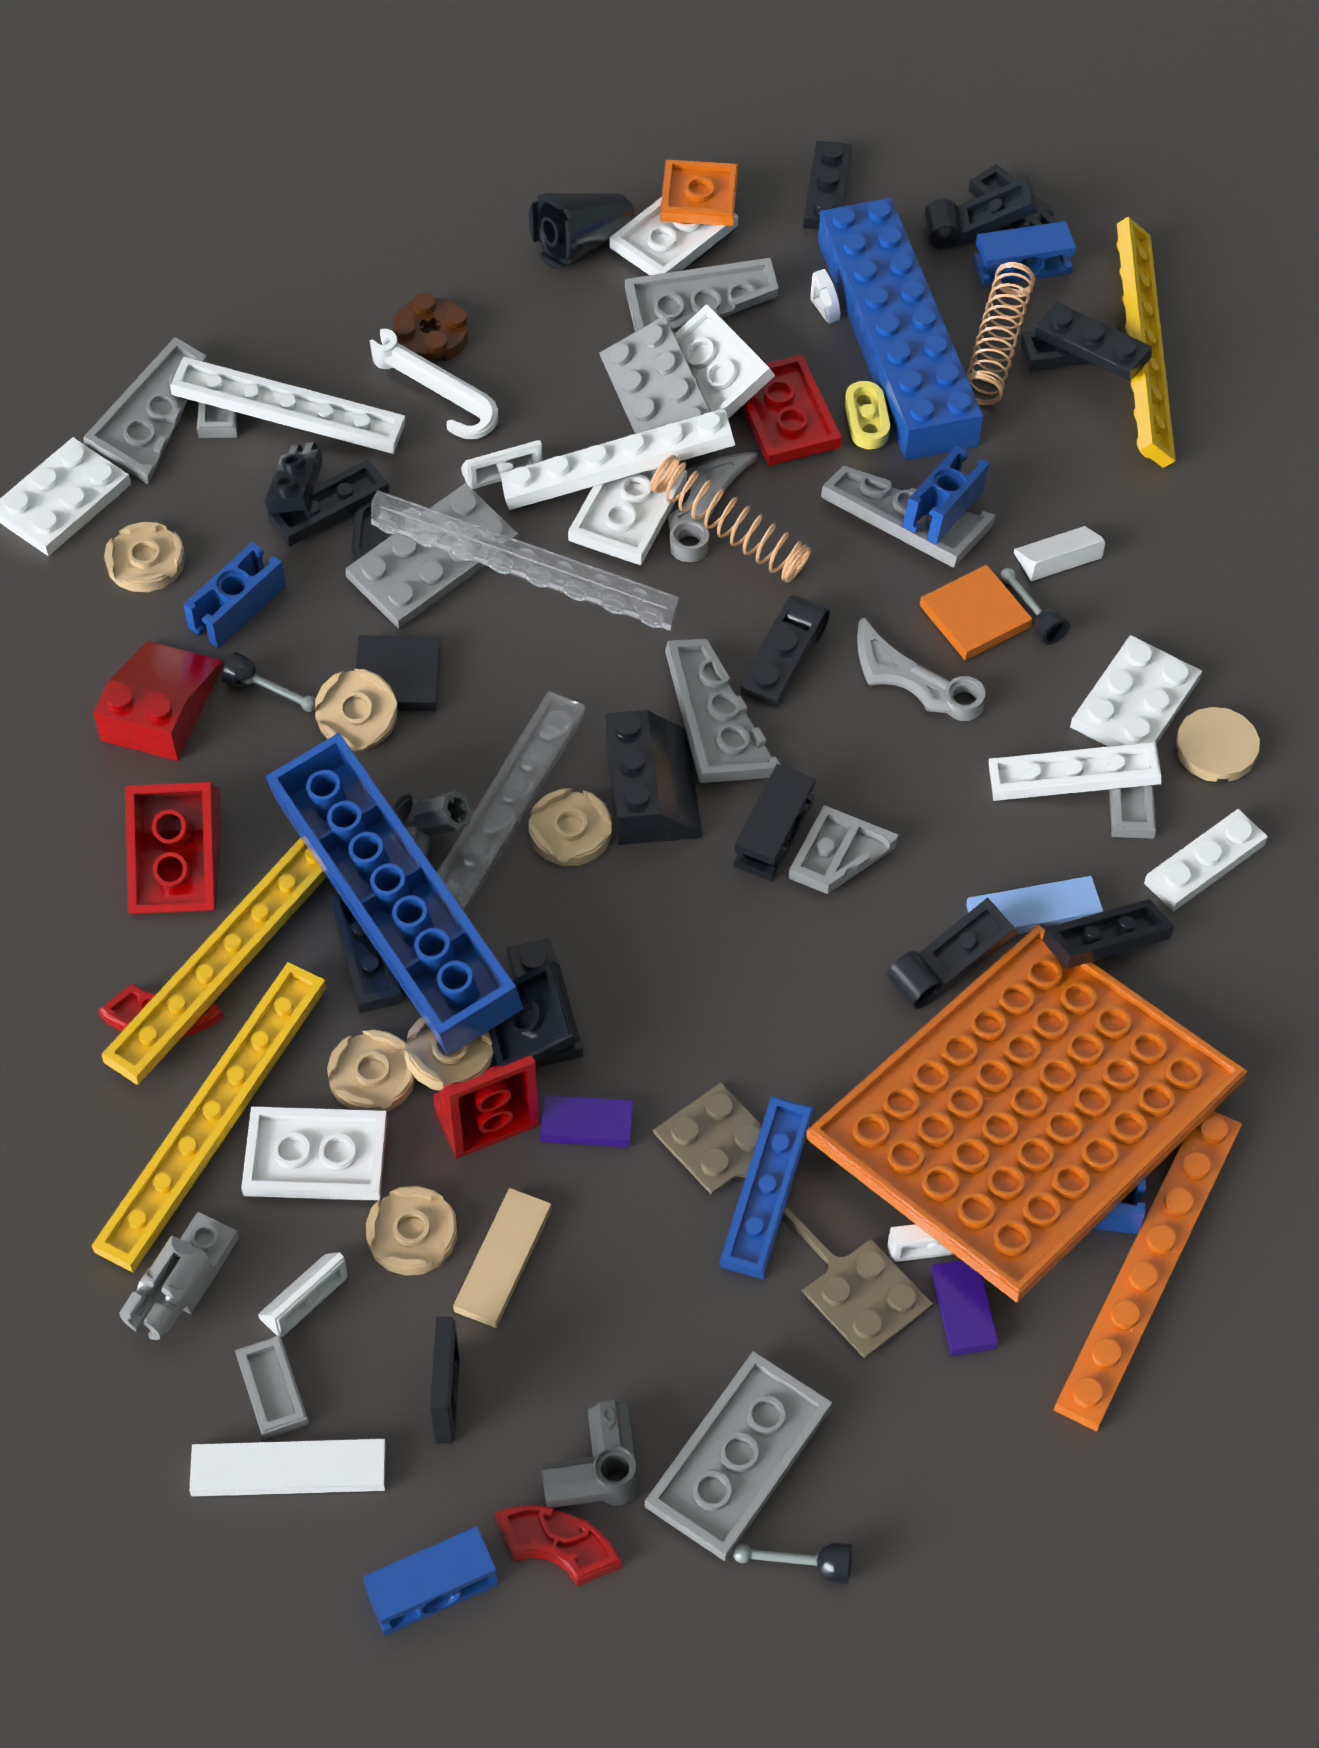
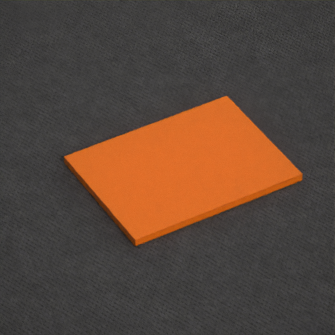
[806,925,1247,1303]

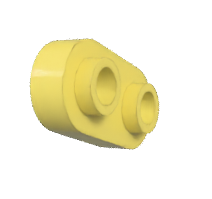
[845,381,890,449]

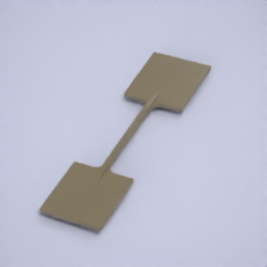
[653,1082,933,1359]

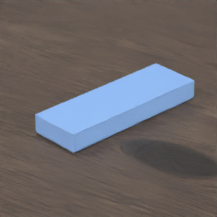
[966,876,1103,935]

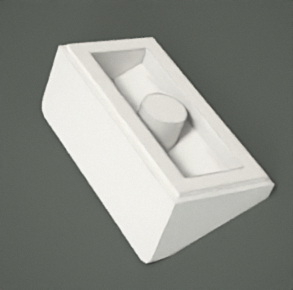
[461,440,542,489]
[1014,526,1105,581]
[258,1252,348,1337]

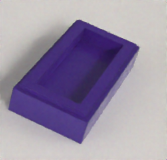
[540,1095,633,1148]
[931,1260,998,1356]

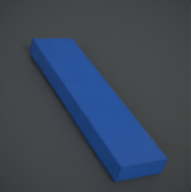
[719,1096,815,1280]

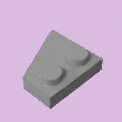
[789,805,898,894]

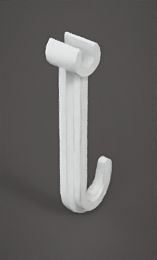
[370,329,498,439]

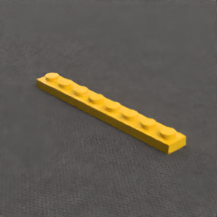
[1116,216,1176,468]
[102,837,327,1085]
[92,962,327,1273]

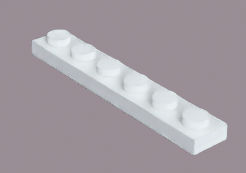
[171,357,405,454]
[500,408,735,510]

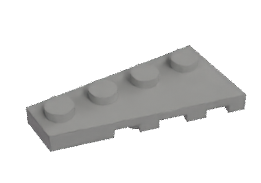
[625,258,779,333]
[84,337,206,484]
[821,466,996,568]
[665,639,781,783]

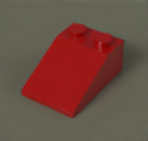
[93,641,223,761]
[125,782,221,914]
[433,1055,539,1159]

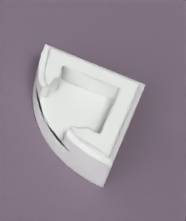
[810,269,840,324]

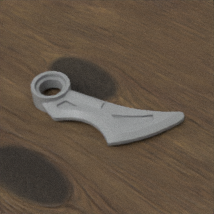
[668,452,758,563]
[857,618,985,721]

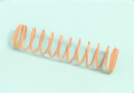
[966,262,1035,405]
[650,455,811,583]

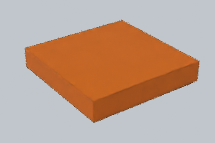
[660,159,738,226]
[920,564,1033,661]

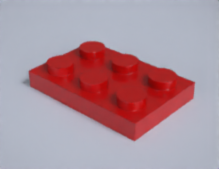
[742,354,842,466]

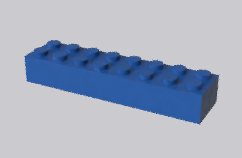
[818,198,983,461]
[265,733,523,1056]

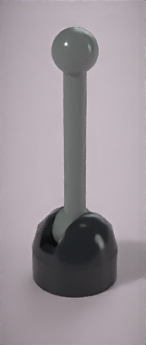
[1000,568,1070,645]
[222,652,315,712]
[733,1543,852,1584]

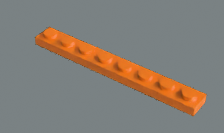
[1054,1111,1242,1432]

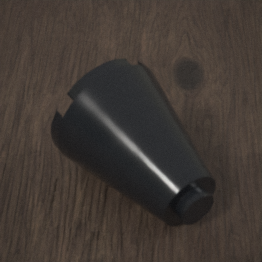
[529,193,634,269]

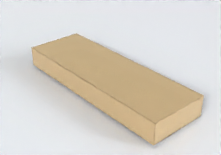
[453,1188,552,1328]

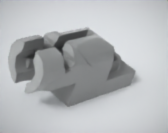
[119,1212,239,1340]

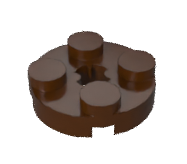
[393,293,468,363]

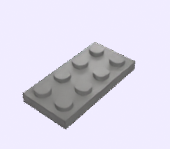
[599,316,711,434]
[346,483,518,629]
[645,1351,832,1561]

